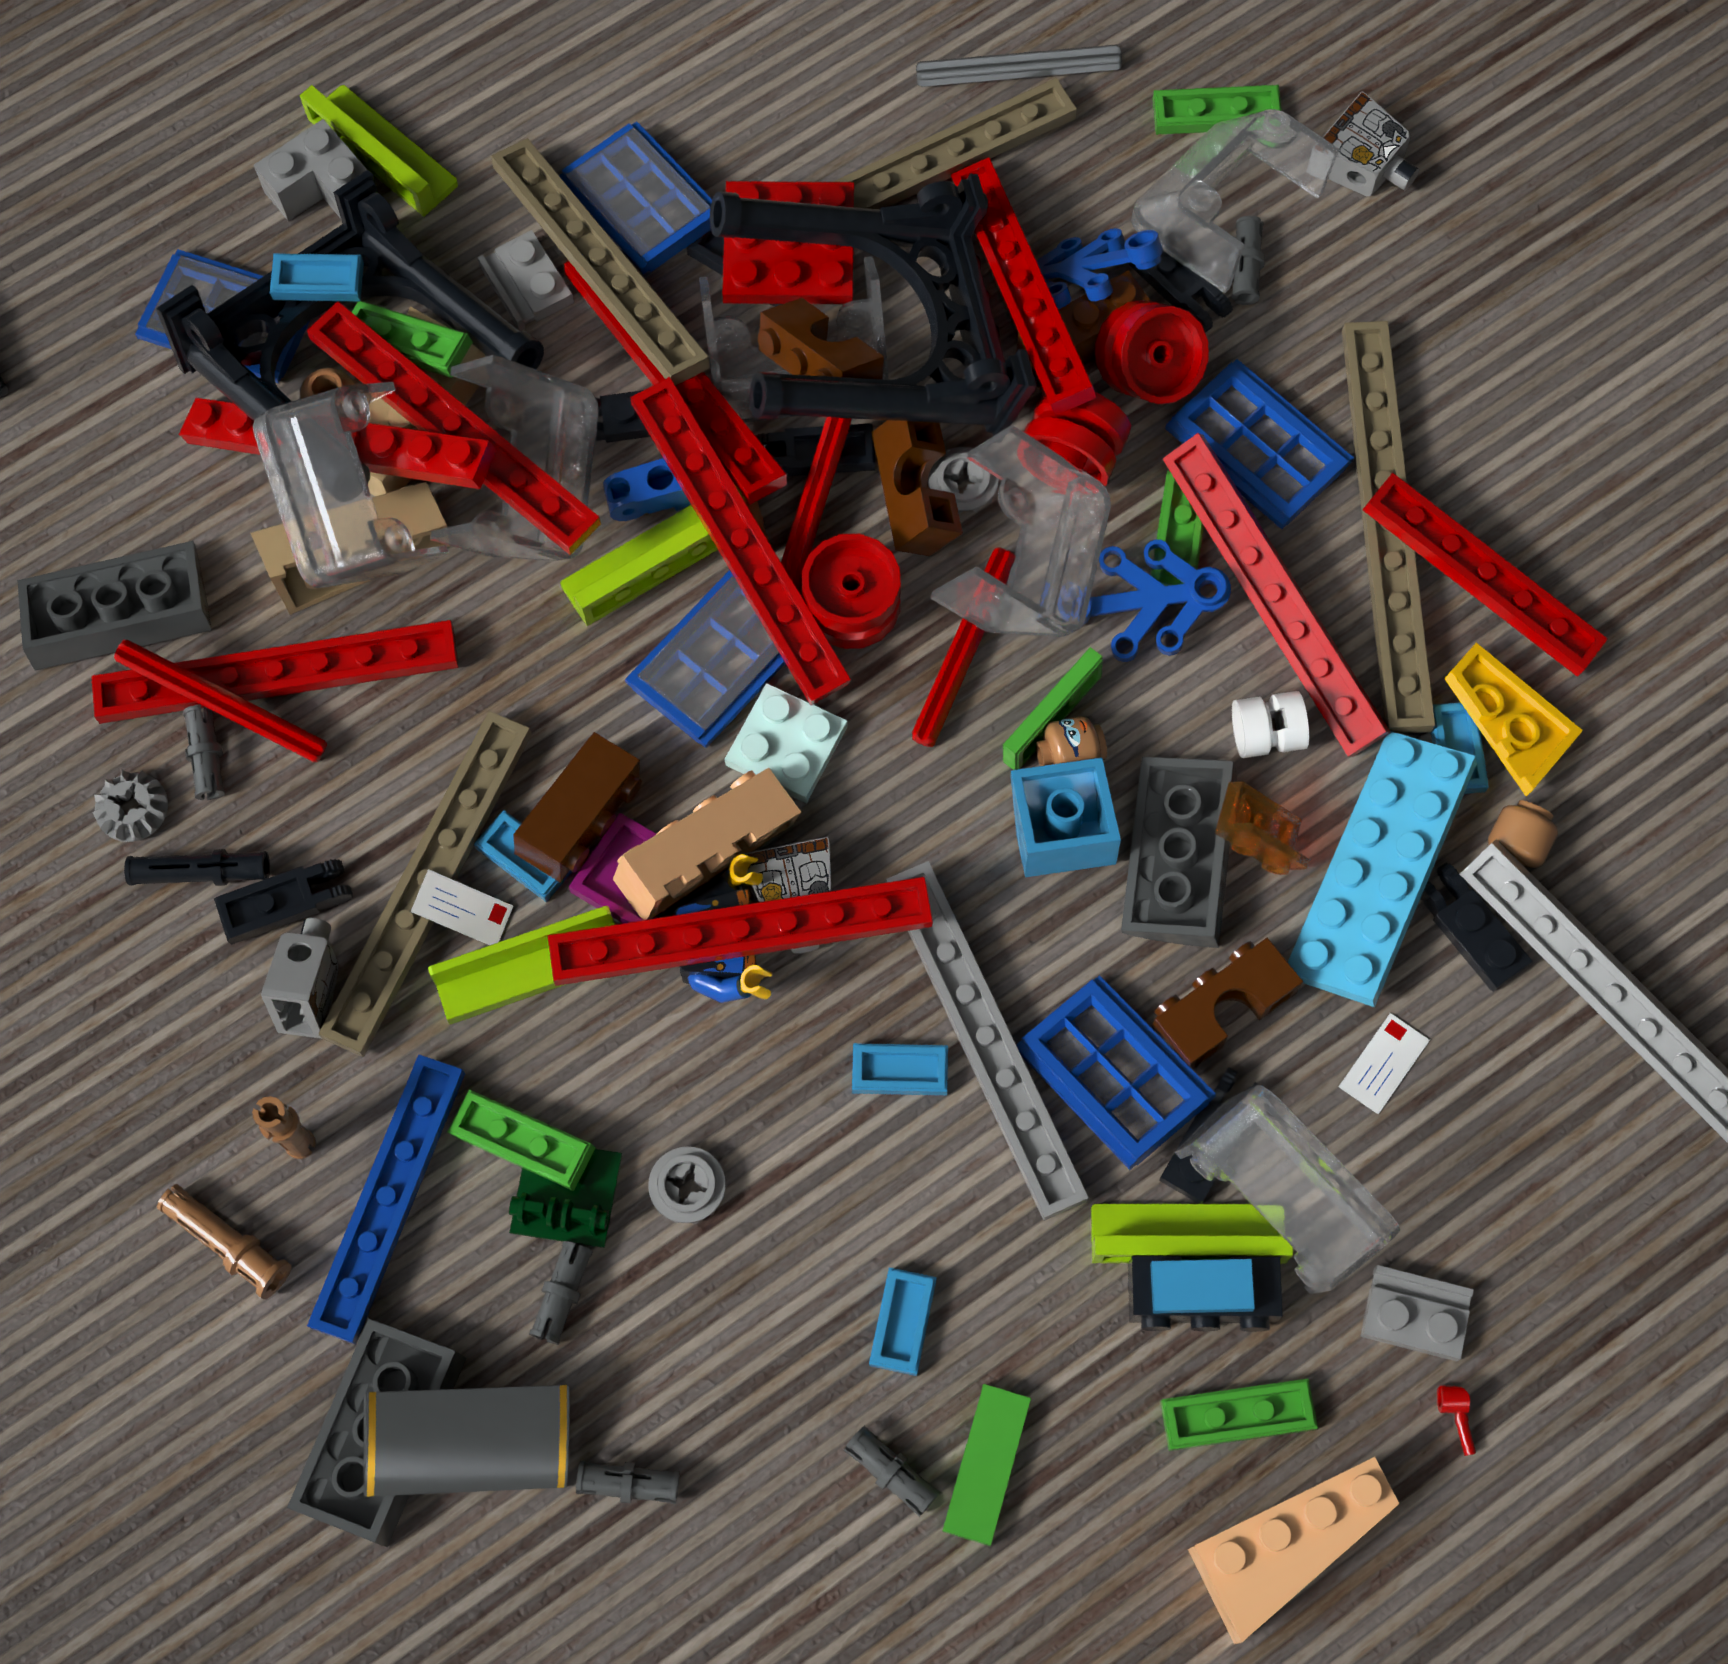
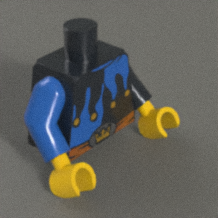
[674,854,773,1003]

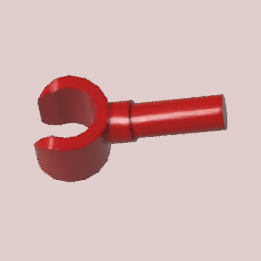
[1437,1386,1476,1456]

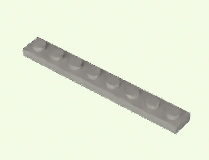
[1460,839,1728,1143]
[886,861,1089,1221]

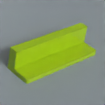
[299,85,458,217]
[560,505,718,626]
[428,906,615,1025]
[1091,1204,1293,1264]

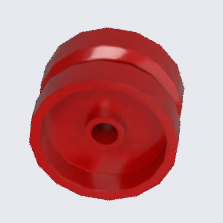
[1095,300,1209,404]
[1018,390,1132,492]
[802,533,901,649]

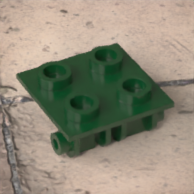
[509,1149,622,1248]

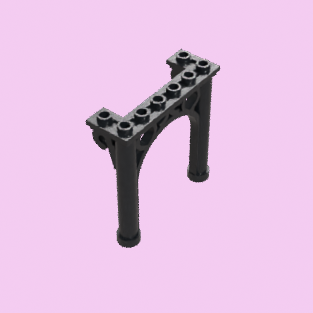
[156,170,544,503]
[710,173,1037,439]

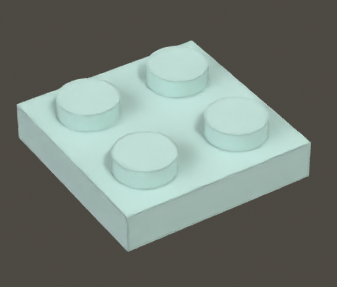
[725,683,847,803]

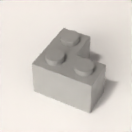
[253,119,367,221]

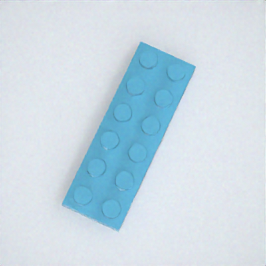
[1288,731,1477,1007]

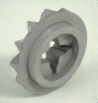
[928,447,999,514]
[92,770,168,842]
[648,1147,725,1224]

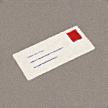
[411,869,513,945]
[1339,1013,1430,1114]

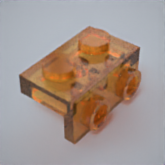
[1215,781,1310,875]

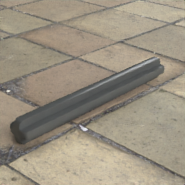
[916,44,1122,87]

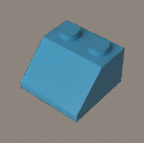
[1010,758,1121,877]

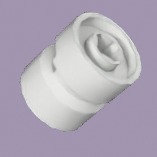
[1232,691,1309,758]

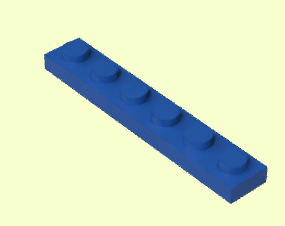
[307,1054,465,1345]

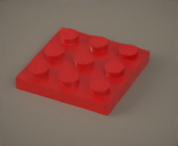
[722,181,854,305]

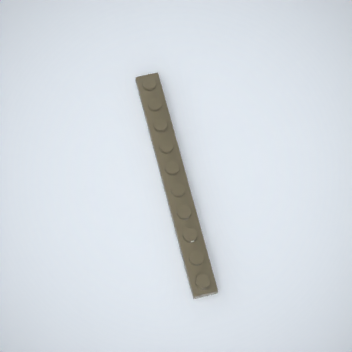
[1342,321,1435,733]

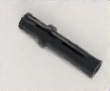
[124,849,270,886]

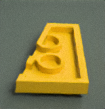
[1445,642,1583,797]

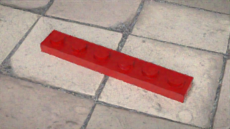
[1363,472,1608,677]

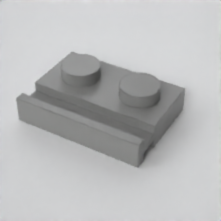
[477,230,574,331]
[1360,1265,1474,1362]

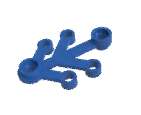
[1036,229,1163,309]
[1055,539,1231,662]

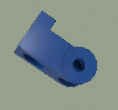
[603,458,691,521]

